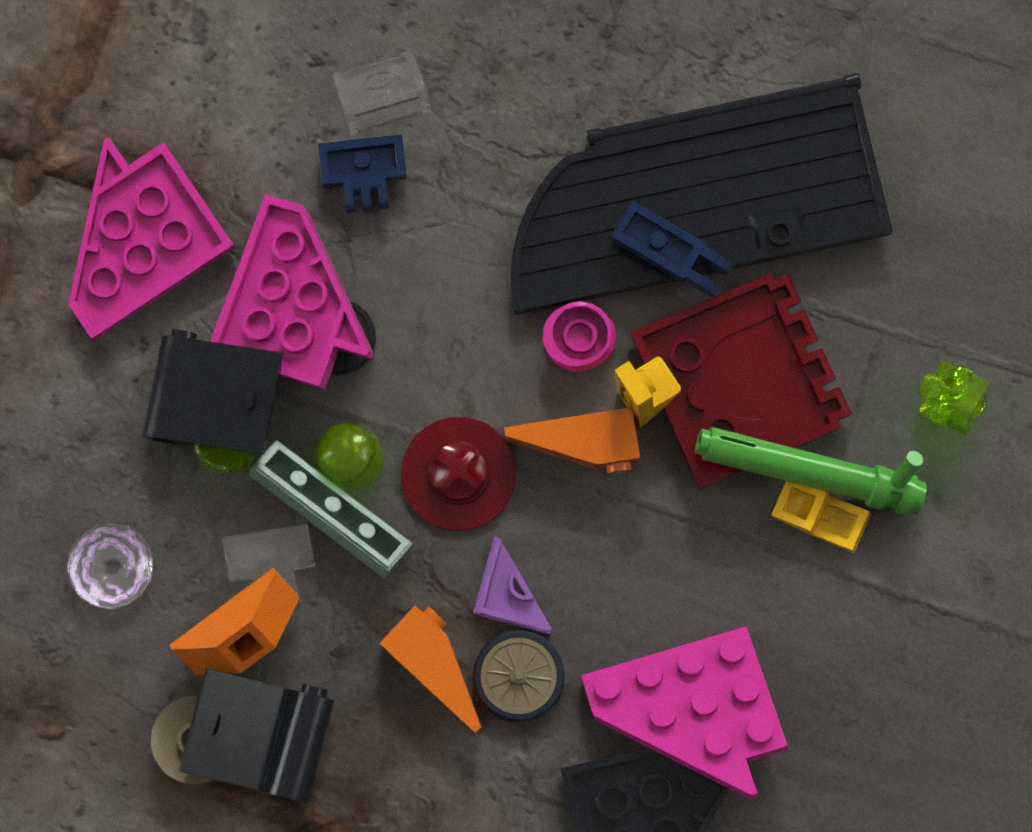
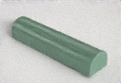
[249,440,413,579]

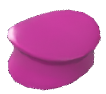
[543,301,617,373]

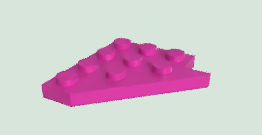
[68,137,235,342]
[210,194,374,390]
[581,626,788,800]

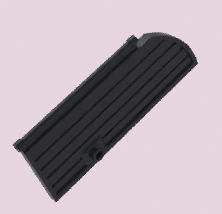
[511,73,893,315]

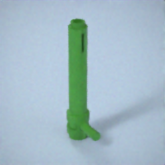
[695,427,927,516]

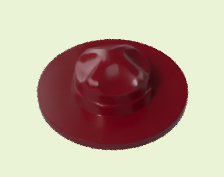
[401,417,516,531]

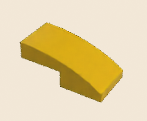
[771,482,871,553]

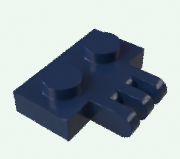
[318,134,407,213]

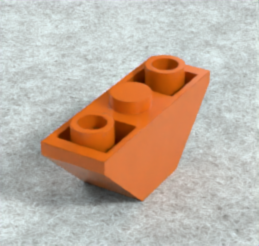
[170,567,300,675]

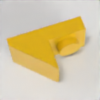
[614,357,681,427]

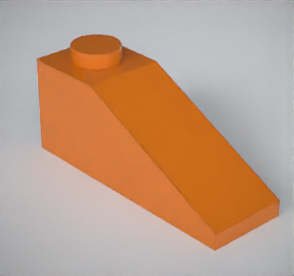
[504,407,640,475]
[379,605,482,734]

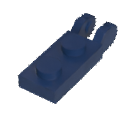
[610,201,733,297]

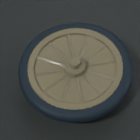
[473,630,565,722]

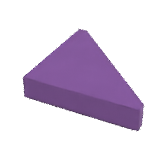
[473,537,552,635]

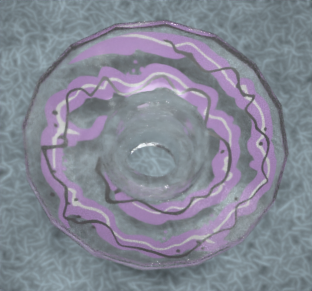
[67,522,154,609]

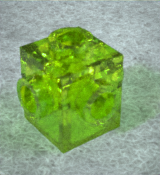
[918,360,990,436]

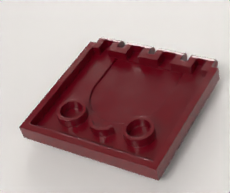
[630,273,852,490]

